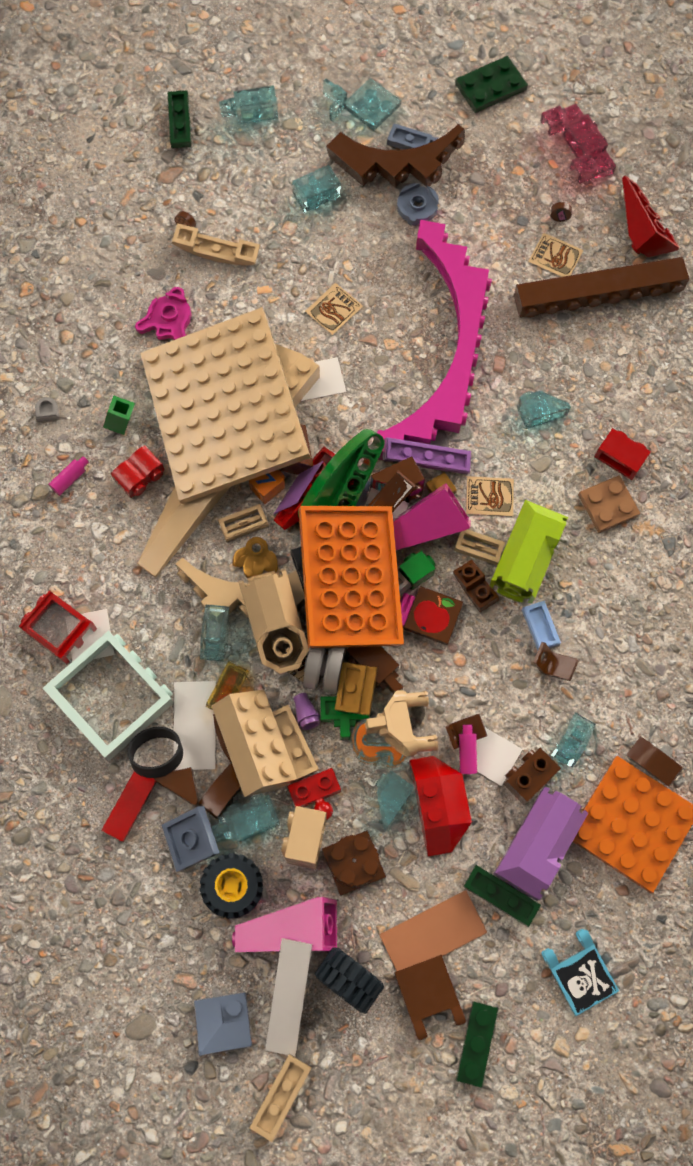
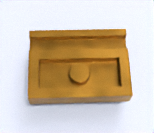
[335,662,378,716]

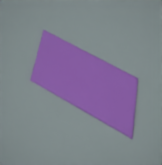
[274,461,323,514]

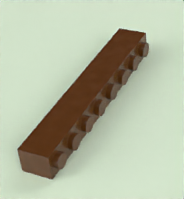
[513,257,690,318]

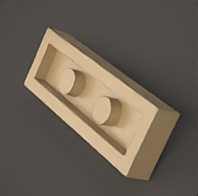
[273,704,319,781]
[249,1054,312,1142]

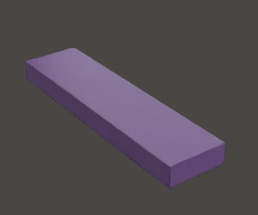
[383,437,471,475]

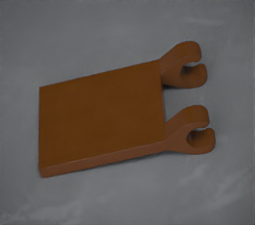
[394,955,466,1040]

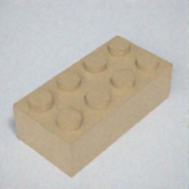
[212,690,297,797]

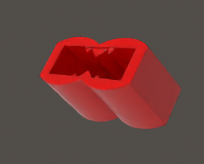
[111,445,165,498]

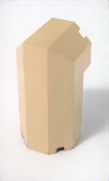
[239,569,309,674]

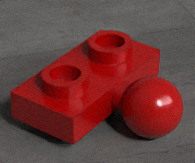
[287,768,342,820]

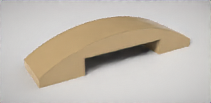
[172,223,260,265]

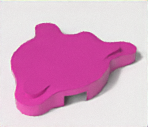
[135,287,191,340]

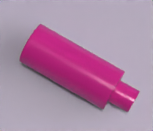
[48,456,89,496]
[459,725,477,774]

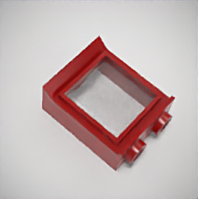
[19,590,97,665]

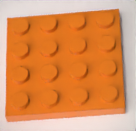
[573,756,693,893]

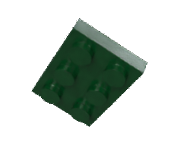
[455,55,528,113]

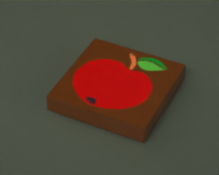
[404,586,463,645]

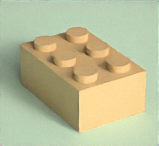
[281,806,326,870]

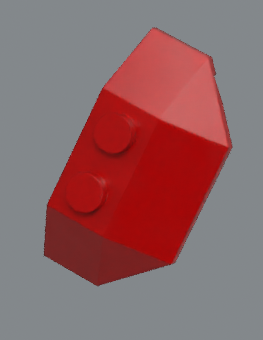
[409,756,472,857]

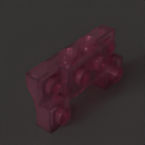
[540,104,616,184]

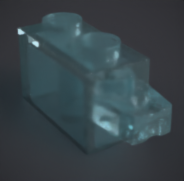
[219,85,278,125]
[211,793,280,844]

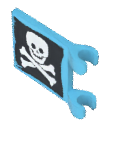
[541,929,619,1016]

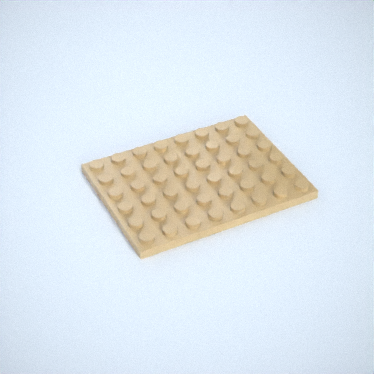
[140,307,311,504]

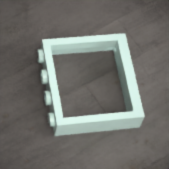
[43,631,174,761]

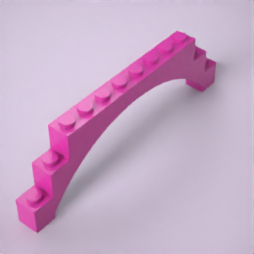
[377,220,492,461]

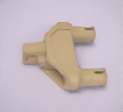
[365,690,438,757]

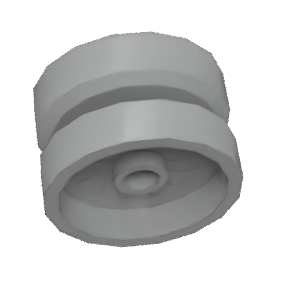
[303,647,346,694]

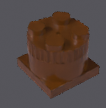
[322,830,386,896]

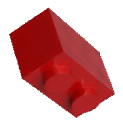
[594,428,651,480]

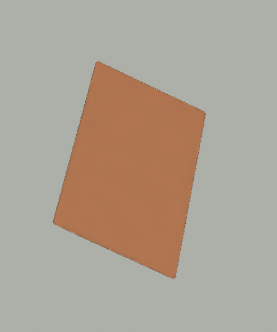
[380,890,487,971]

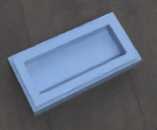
[522,601,561,651]

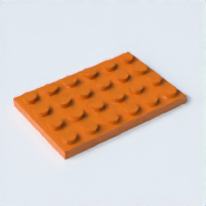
[299,506,404,648]

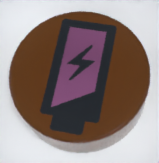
[551,202,572,222]

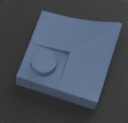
[194,992,252,1056]

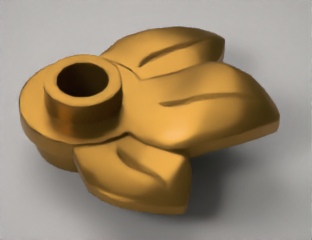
[233,537,278,578]

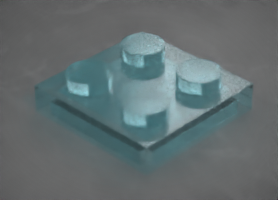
[344,78,401,131]

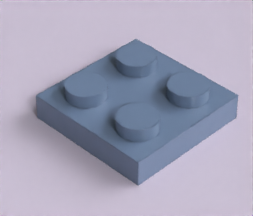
[162,806,219,872]

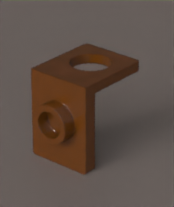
[533,642,579,681]
[446,713,487,750]

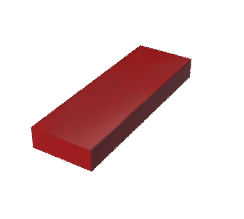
[101,771,157,842]

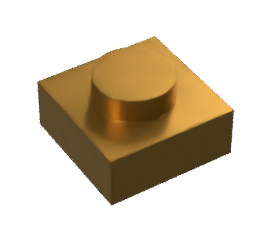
[425,472,457,494]

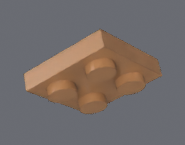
[578,475,641,533]

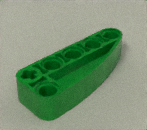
[298,429,385,517]

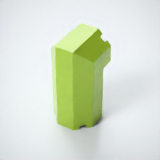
[489,500,568,603]

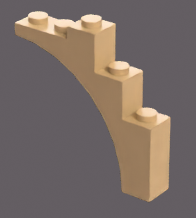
[176,558,305,623]

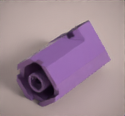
[494,787,588,901]

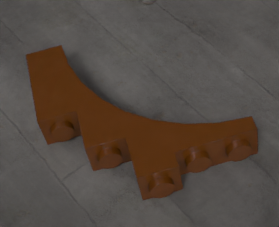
[326,124,465,188]

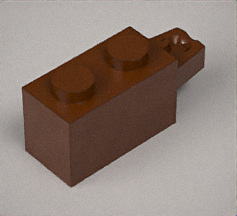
[346,646,403,694]

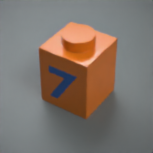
[249,469,285,505]

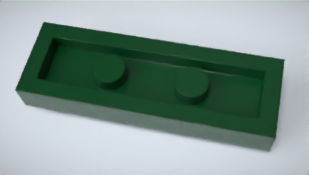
[167,90,192,148]
[463,865,541,927]
[456,1001,498,1088]

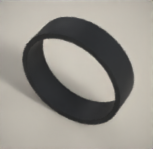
[128,727,183,778]

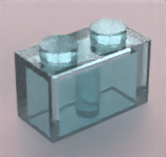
[292,165,341,213]

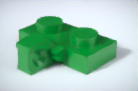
[320,696,369,740]

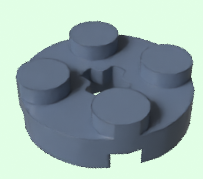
[397,183,439,226]

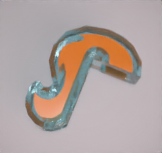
[351,718,406,768]

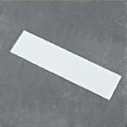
[265,938,312,1057]

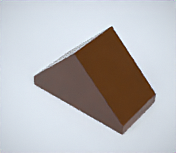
[154,767,200,807]

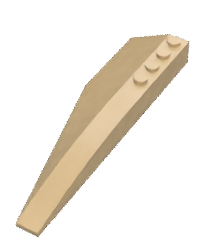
[137,344,320,578]

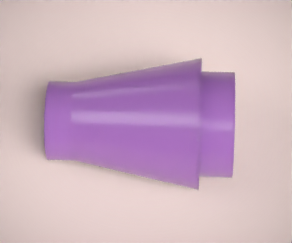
[293,693,320,730]

